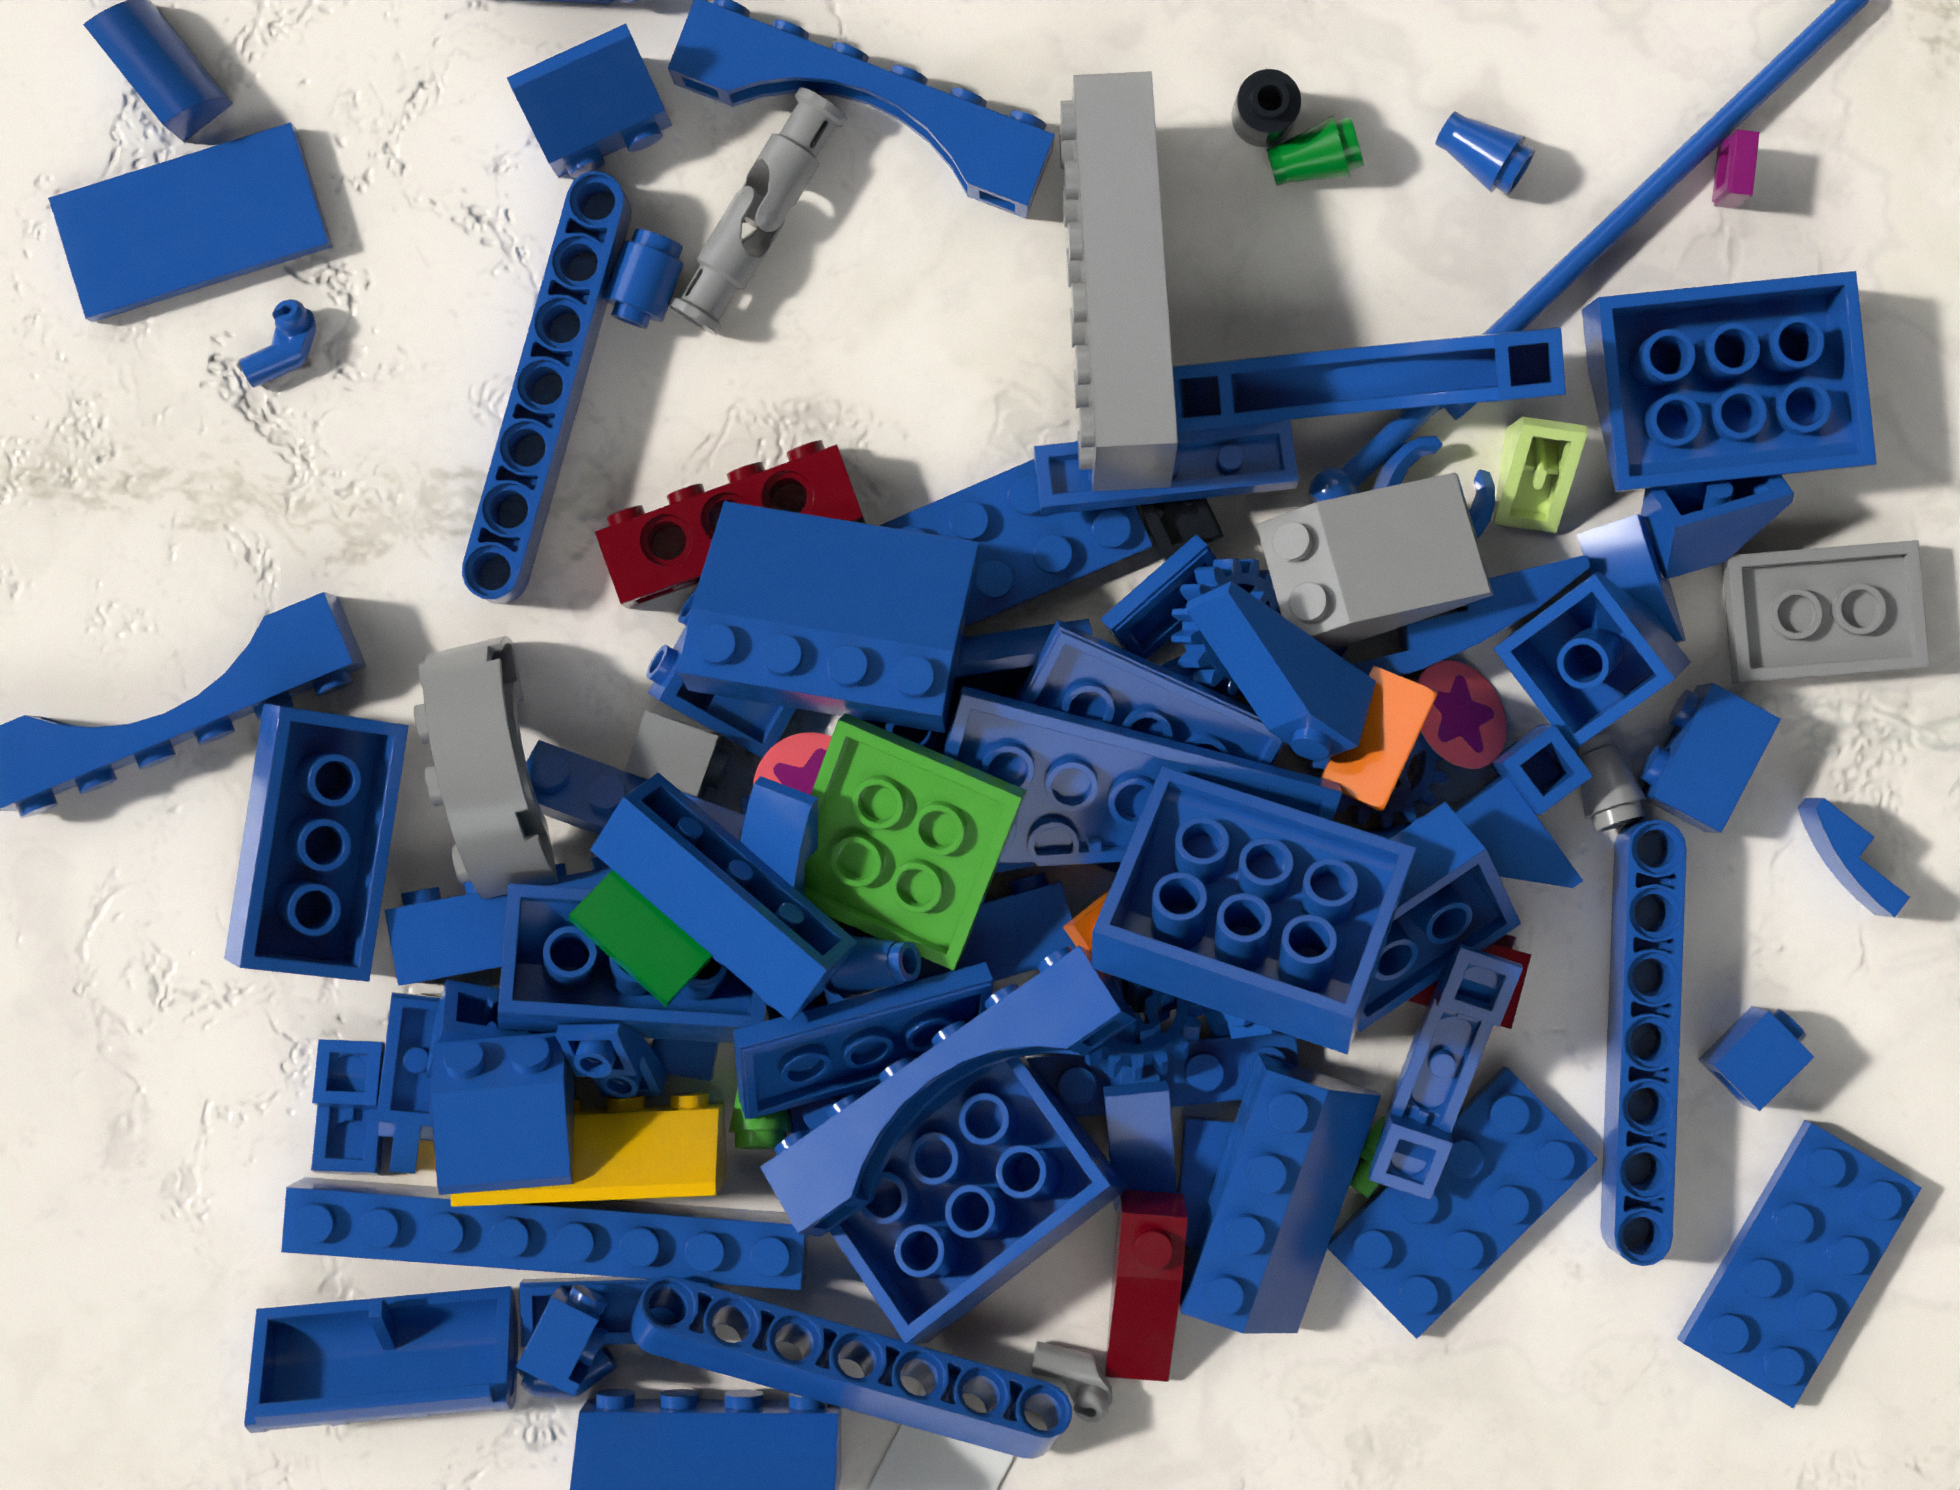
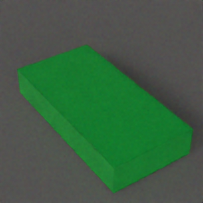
[569,870,712,1007]

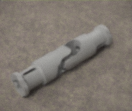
[669,87,847,336]

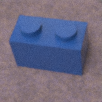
[1639,683,1781,833]

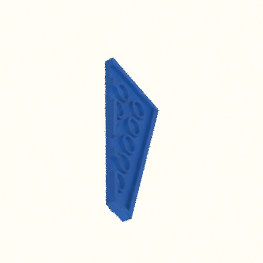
[942,686,1342,866]

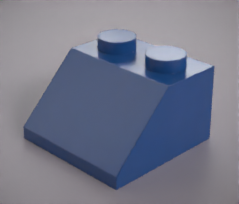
[506,23,672,178]
[430,1032,575,1195]

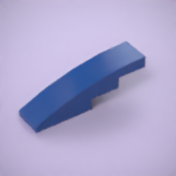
[1352,555,1590,676]

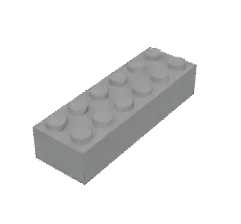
[1059,71,1178,491]

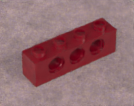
[595,440,866,609]

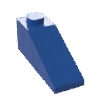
[1187,581,1376,762]

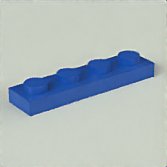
[1033,420,1299,515]
[526,740,745,841]

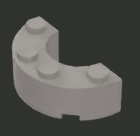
[414,636,558,899]

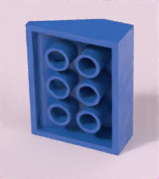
[1582,271,1877,492]
[678,501,979,733]
[1092,766,1416,1055]
[829,1057,1128,1344]

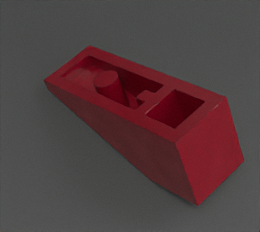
[1105,1190,1188,1382]

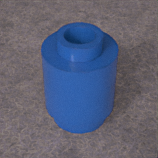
[603,228,684,329]

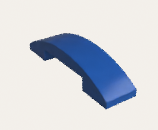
[1369,943,1523,1200]

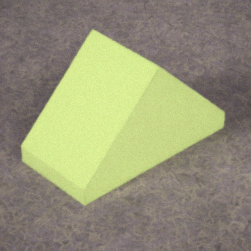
[1493,416,1588,533]

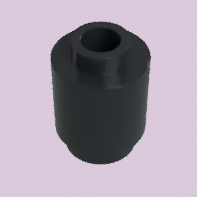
[1231,69,1301,147]

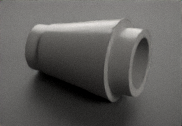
[1576,734,1647,832]

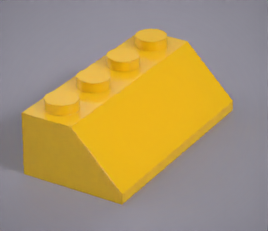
[451,1092,727,1207]

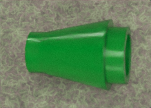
[1266,115,1364,186]

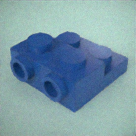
[646,589,796,758]

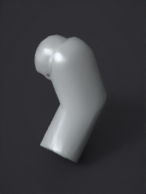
[1031,1341,1112,1422]

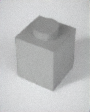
[624,710,729,797]

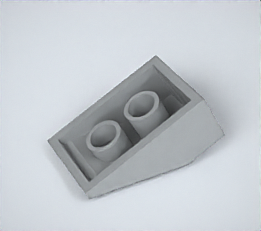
[1256,472,1494,651]

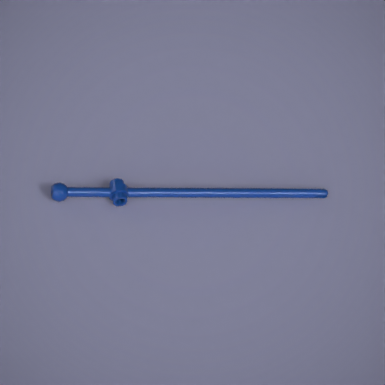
[1308,0,1869,503]

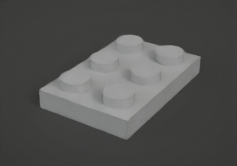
[1722,540,1930,684]

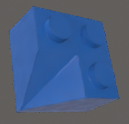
[1493,571,1691,750]

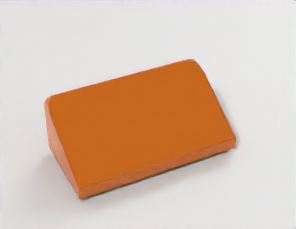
[1321,666,1438,811]

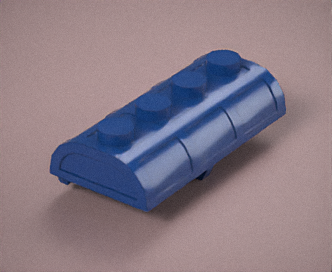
[244,1286,518,1433]

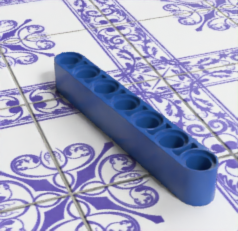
[462,171,632,604]
[1600,819,1687,1266]
[630,1276,1072,1459]

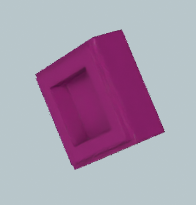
[1712,129,1760,209]

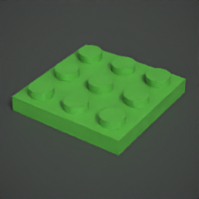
[805,713,1027,971]

